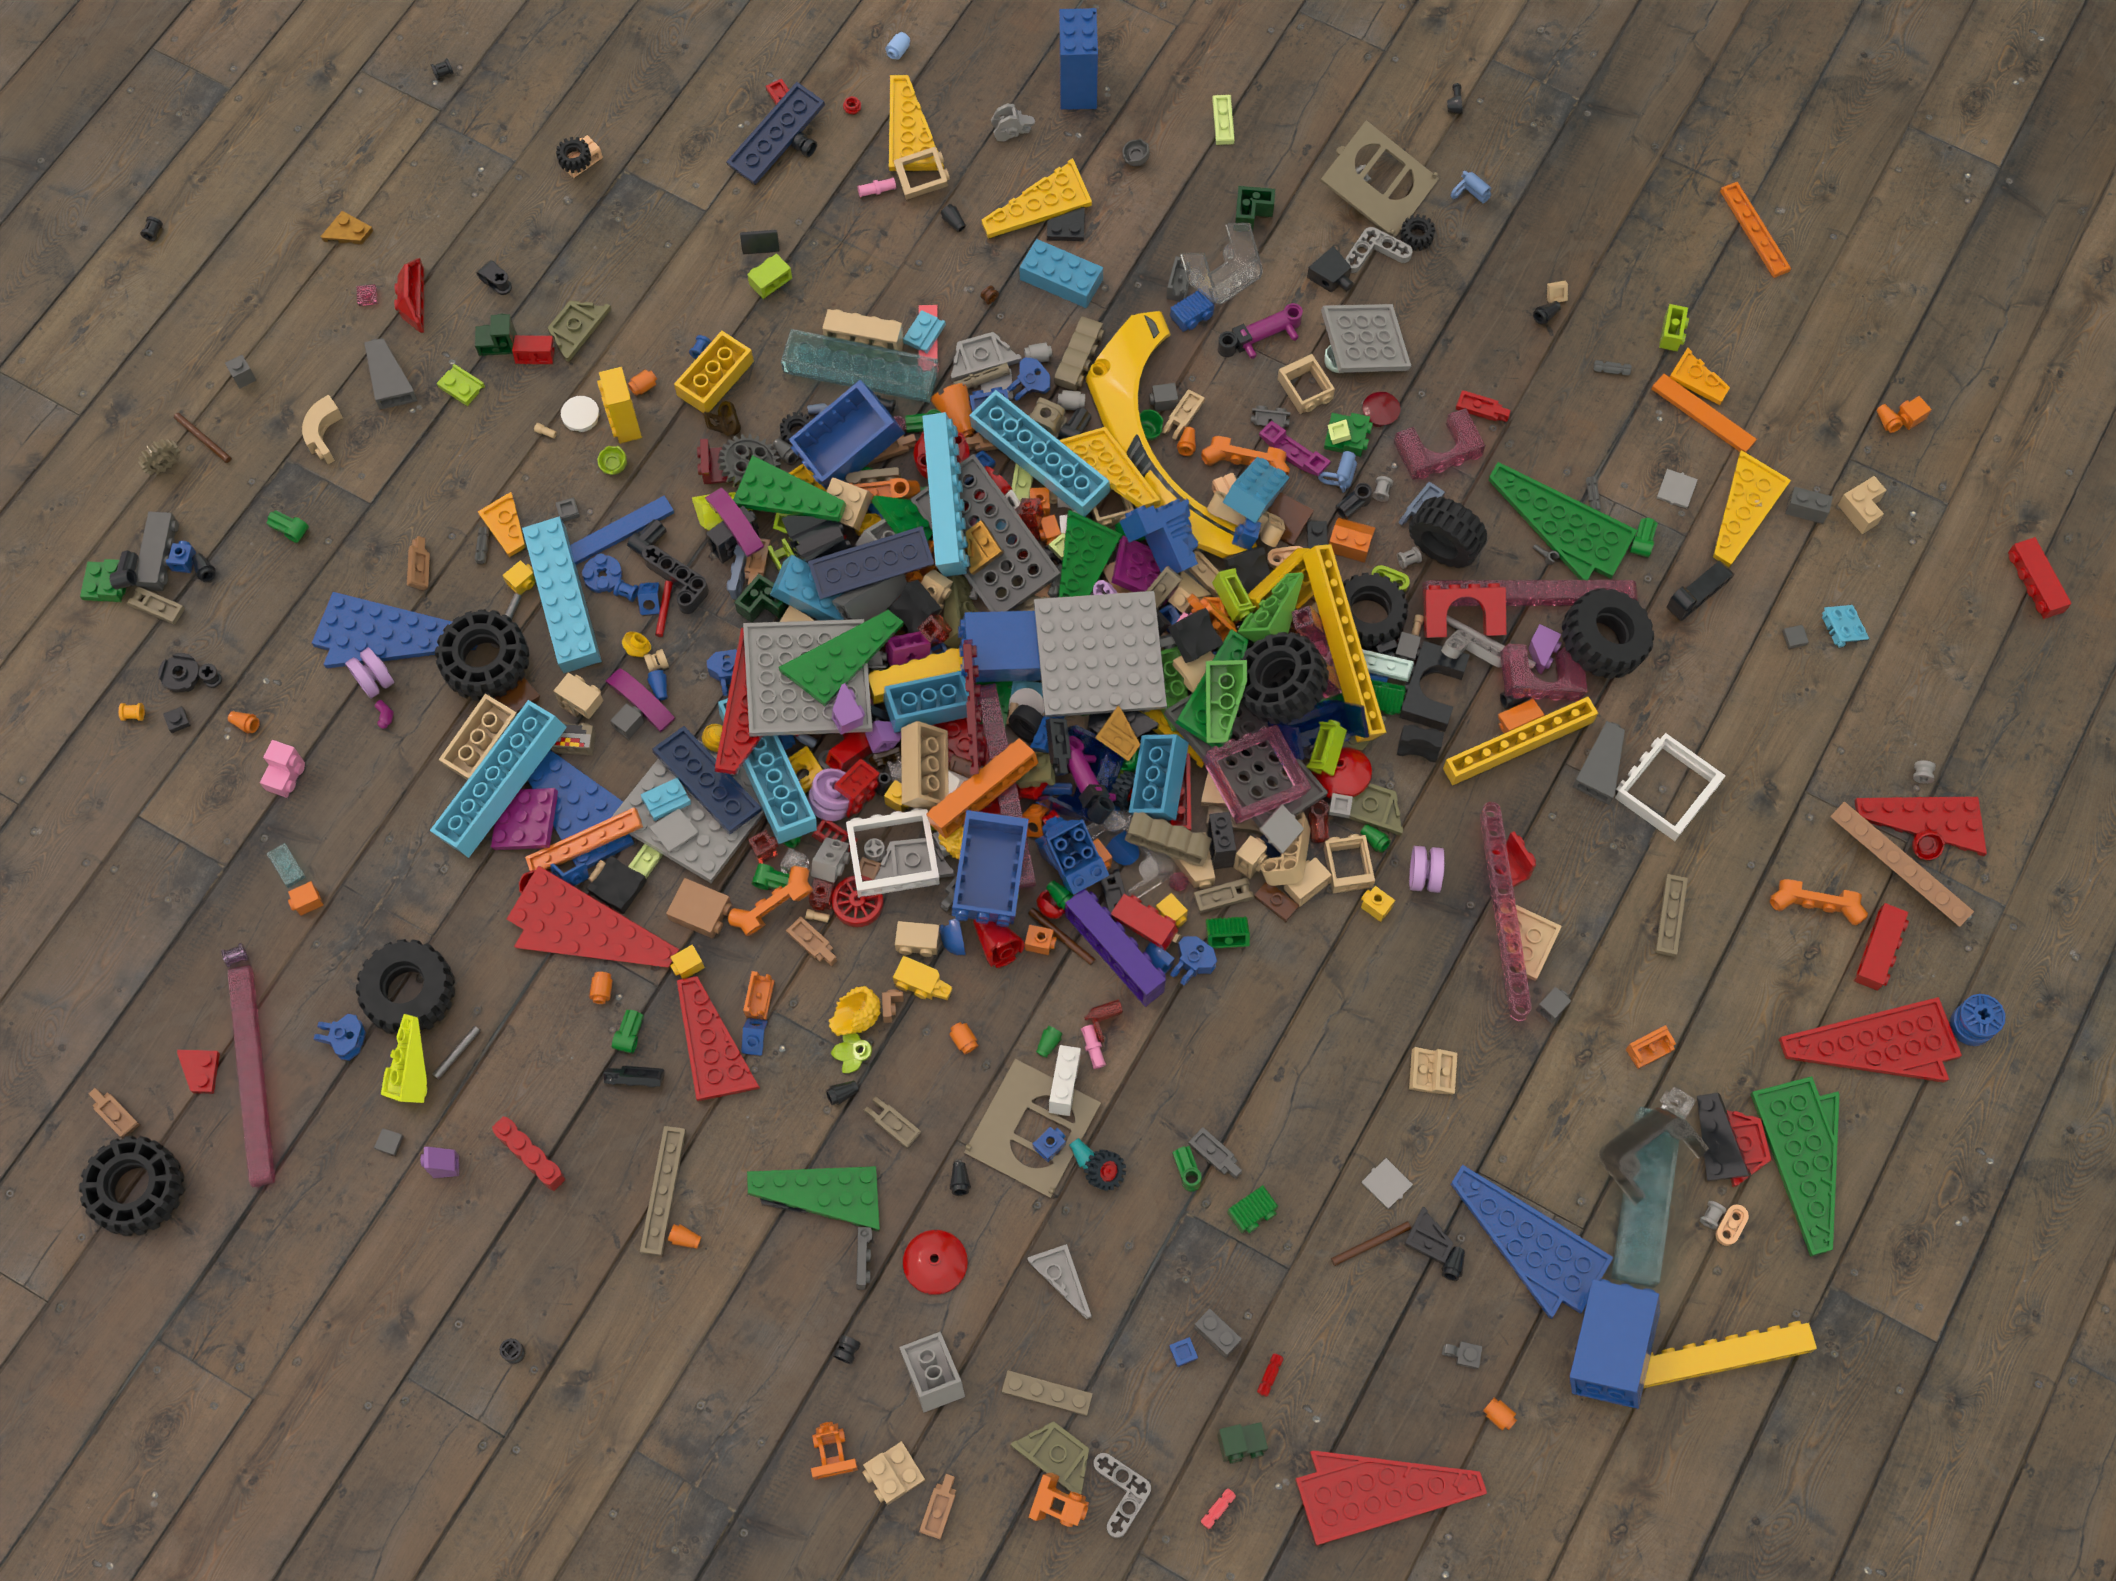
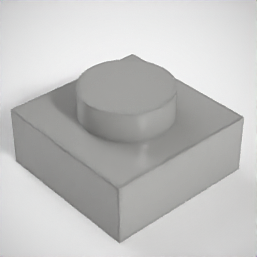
[1329,793,1353,818]

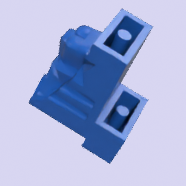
[1119,499,1198,573]
[1034,816,1109,895]

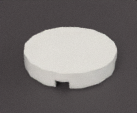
[561,396,600,432]

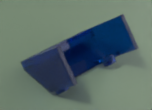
[1267,700,1369,760]
[1035,725,1125,822]

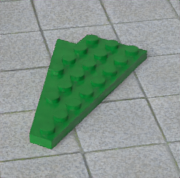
[1488,462,1638,585]
[1750,1076,1840,1257]

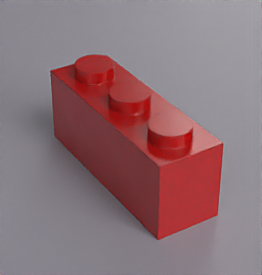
[1111,894,1179,951]

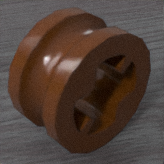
[980,285,999,304]

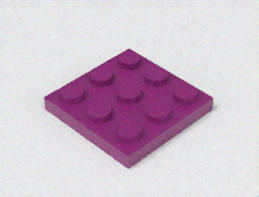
[1111,536,1169,605]
[491,788,558,850]

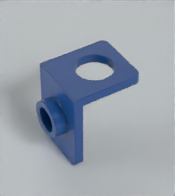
[637,582,660,615]
[550,863,589,886]
[742,1018,768,1056]

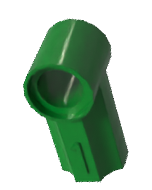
[905,409,941,433]
[266,510,309,543]
[1630,517,1658,558]
[751,863,790,890]
[611,1010,644,1054]
[1172,1146,1202,1192]

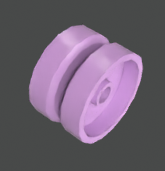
[345,647,394,699]
[807,768,850,821]
[1409,846,1444,893]

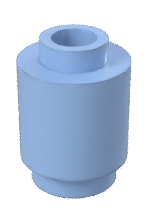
[885,32,910,60]

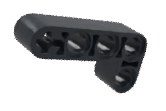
[642,545,709,614]
[1666,561,1734,621]

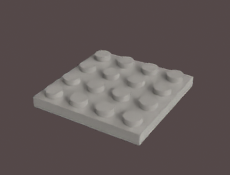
[1321,304,1411,373]

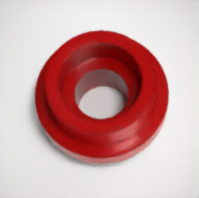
[843,96,861,114]

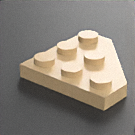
[1495,900,1562,981]

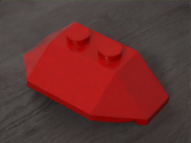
[394,258,424,333]

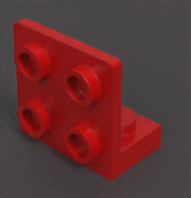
[834,759,879,818]
[1487,831,1536,889]

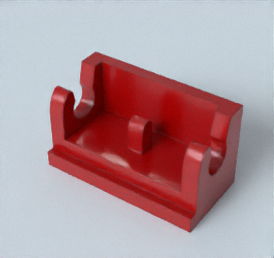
[512,335,555,364]

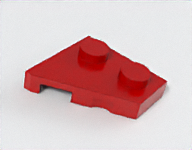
[177,1050,220,1094]

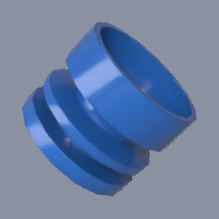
[1950,994,2005,1046]

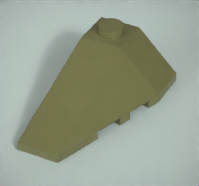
[942,575,980,649]

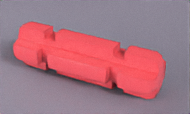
[1201,1489,1236,1529]

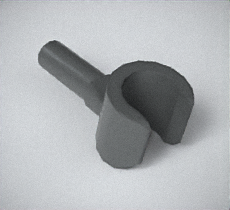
[1533,544,1559,565]

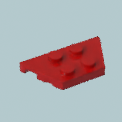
[1727,1110,1771,1187]

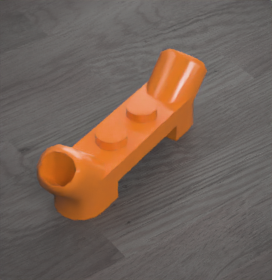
[1201,436,1290,476]
[849,478,920,503]
[728,866,813,936]
[1770,879,1868,926]

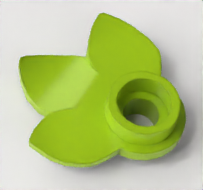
[831,1033,872,1074]

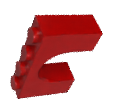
[1423,583,1506,638]
[795,732,872,772]

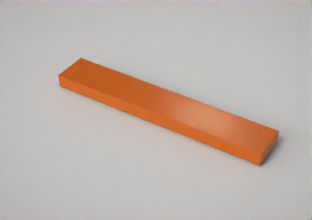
[1720,182,1791,278]
[1651,374,1757,453]
[525,807,643,871]

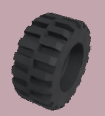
[1409,496,1487,568]
[1343,572,1408,651]

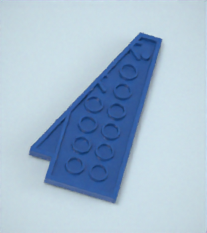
[312,592,478,668]
[528,750,634,869]
[1451,1165,1613,1319]

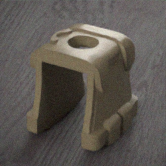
[1029,398,1067,440]

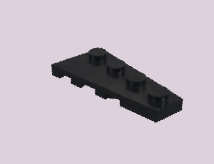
[1697,1093,1752,1181]

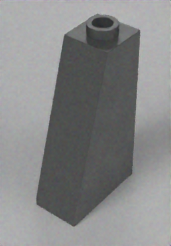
[364,338,417,409]
[832,574,908,622]
[1573,721,1625,805]

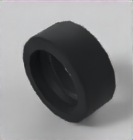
[1008,705,1043,743]

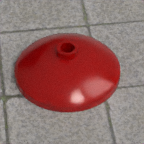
[1311,747,1372,798]
[903,1230,968,1295]

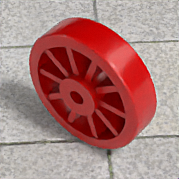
[832,875,884,927]

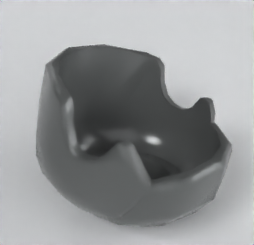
[1122,138,1150,166]

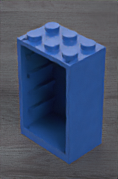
[1059,8,1098,109]
[789,380,905,490]
[958,611,1041,682]
[951,810,1029,927]
[1570,1279,1660,1409]

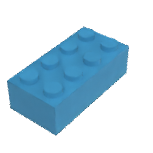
[1019,239,1103,308]
[1222,457,1290,523]
[770,555,846,621]
[884,671,969,733]
[1129,734,1189,820]

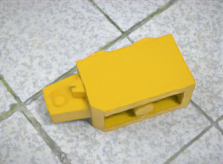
[893,956,952,1000]

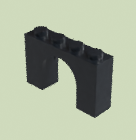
[1399,641,1470,732]

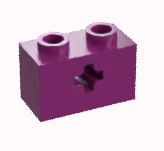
[885,631,931,666]

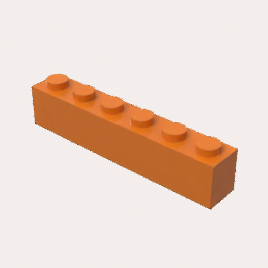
[926,738,1038,839]

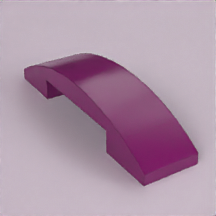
[1259,421,1331,476]
[705,487,764,557]
[605,668,675,732]

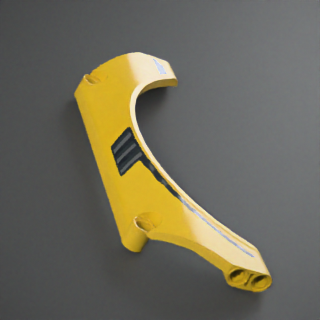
[1086,311,1257,558]

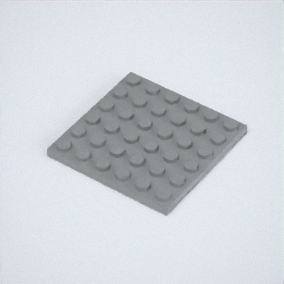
[1034,591,1167,717]
[743,619,872,736]
[611,739,765,883]

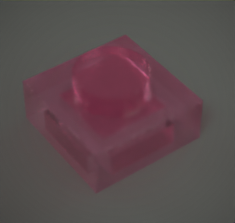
[356,284,378,306]

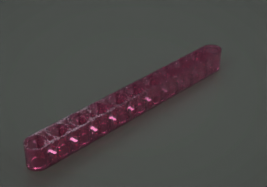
[1422,580,1638,606]
[978,683,1036,889]
[1480,802,1531,1022]
[228,965,275,1187]

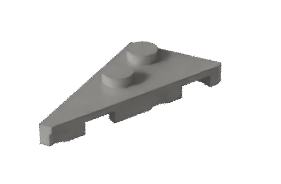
[1027,1244,1092,1319]

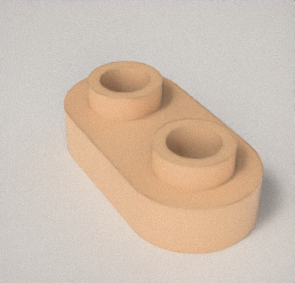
[1267,546,1302,569]
[1715,1205,1749,1246]

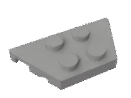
[951,332,1022,382]
[875,838,954,880]

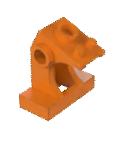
[811,1422,858,1480]
[1029,1473,1089,1527]

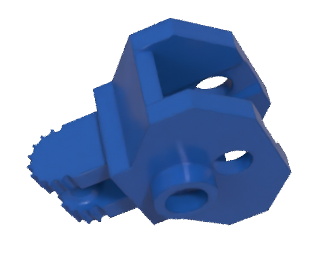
[1007,357,1051,401]
[707,649,737,696]
[1170,936,1217,985]
[313,1014,366,1061]

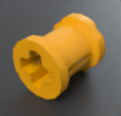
[119,703,145,721]

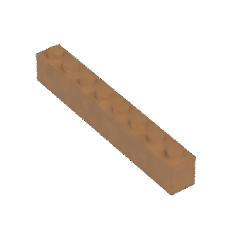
[1830,801,1974,927]

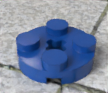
[582,553,622,593]

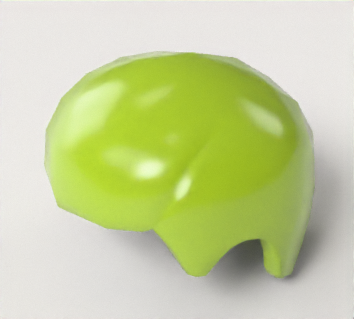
[597,446,627,475]

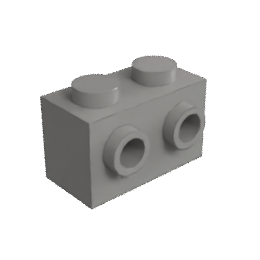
[811,837,851,883]

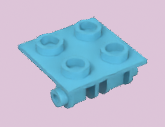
[1822,605,1869,648]

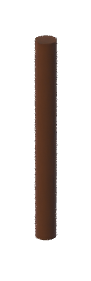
[174,413,231,463]
[1028,908,1096,965]
[1331,1221,1411,1266]

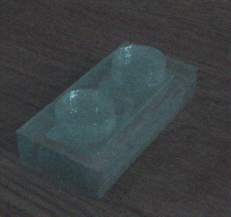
[267,843,306,888]

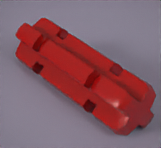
[1257,1354,1284,1397]

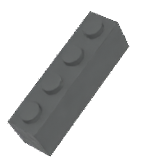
[136,511,179,591]

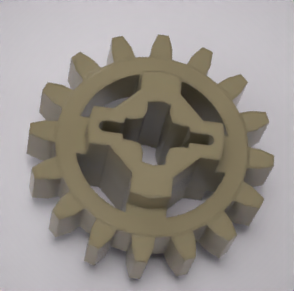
[138,439,181,475]

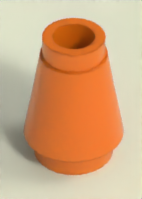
[1876,404,1903,433]
[1177,427,1196,456]
[228,711,260,733]
[668,1224,701,1249]

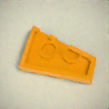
[1670,348,1730,405]
[478,492,526,558]

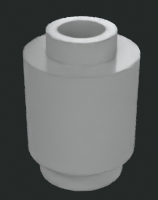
[1024,342,1052,363]
[1058,390,1086,410]

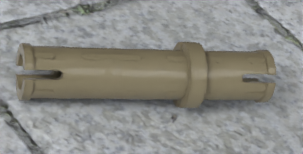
[953,362,1011,389]

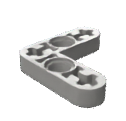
[1345,227,1412,273]
[1441,629,1507,667]
[1094,1453,1151,1538]

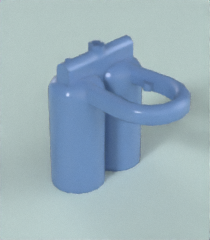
[1450,171,1491,203]
[1318,451,1357,493]

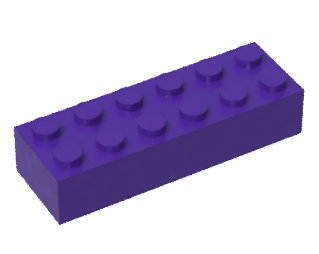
[1065,889,1166,1007]

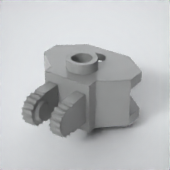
[991,103,1035,142]

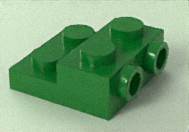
[1324,413,1373,457]
[80,559,126,602]

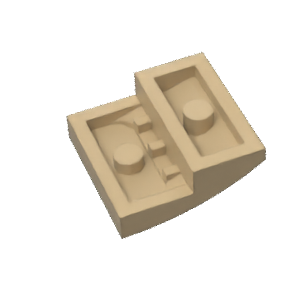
[1172,651,1215,693]
[1409,1047,1457,1094]

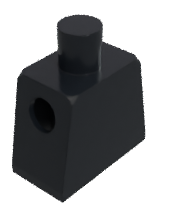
[1307,246,1354,292]

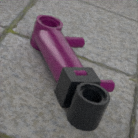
[1218,303,1303,359]
[1067,736,1116,825]

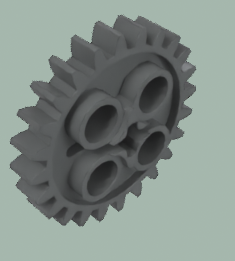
[718,434,781,487]

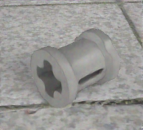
[1372,476,1393,502]
[1397,546,1422,569]
[1700,1201,1726,1230]

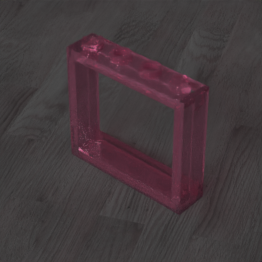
[1202,725,1312,824]

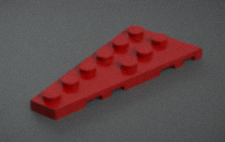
[1855,797,1987,856]
[677,976,760,1101]

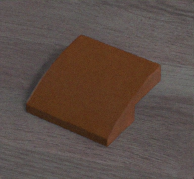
[1268,492,1314,546]
[494,678,540,713]

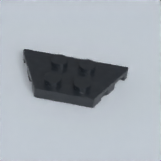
[1088,711,1160,739]

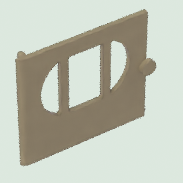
[1320,120,1439,238]
[964,1059,1101,1198]

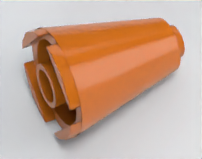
[931,383,975,438]

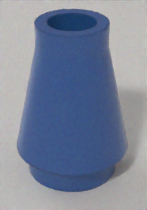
[647,670,668,701]

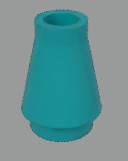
[1069,1138,1095,1169]

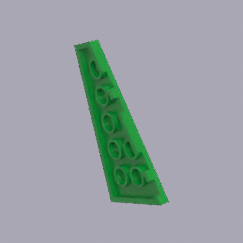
[733,455,847,522]
[1058,510,1122,597]
[779,610,903,706]
[1175,629,1248,756]
[747,1166,880,1232]

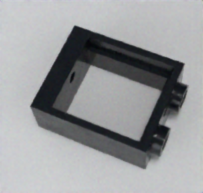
[706,506,759,564]
[1207,812,1236,869]

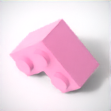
[260,740,305,798]

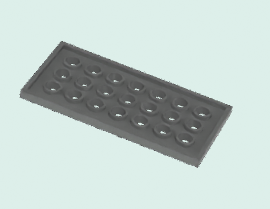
[911,454,1061,612]
[1164,694,1328,828]

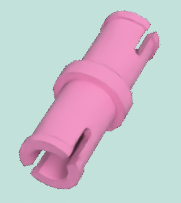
[857,178,896,198]
[1081,1025,1106,1069]

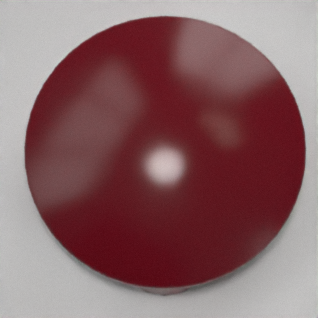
[1362,392,1401,427]

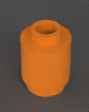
[627,369,657,396]
[589,972,613,1004]
[949,1022,979,1055]
[1483,1397,1517,1430]

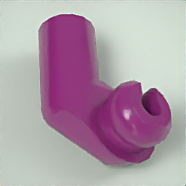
[375,700,394,729]

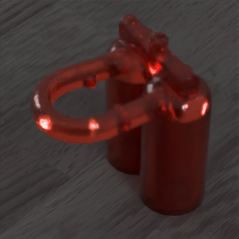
[1084,999,1123,1043]

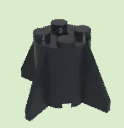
[781,515,851,563]

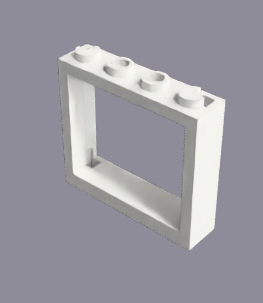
[1615,733,1725,841]
[846,808,940,897]

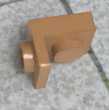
[882,989,904,1023]

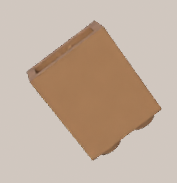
[666,878,732,939]

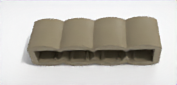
[1054,316,1105,391]
[1125,812,1212,866]

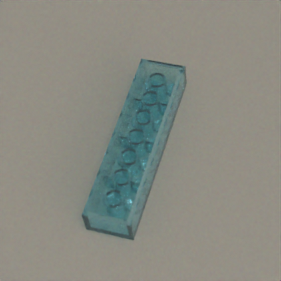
[781,329,939,403]
[1611,1107,1683,1288]

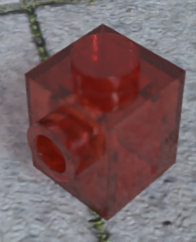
[1017,498,1044,529]
[917,614,953,643]
[748,830,779,864]
[809,877,836,911]

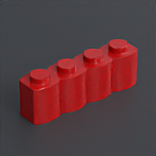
[492,1116,566,1191]

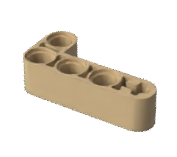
[1207,491,1285,547]
[1260,812,1311,886]

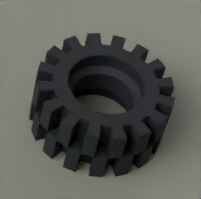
[556,137,592,173]
[1400,214,1435,251]
[780,412,812,446]

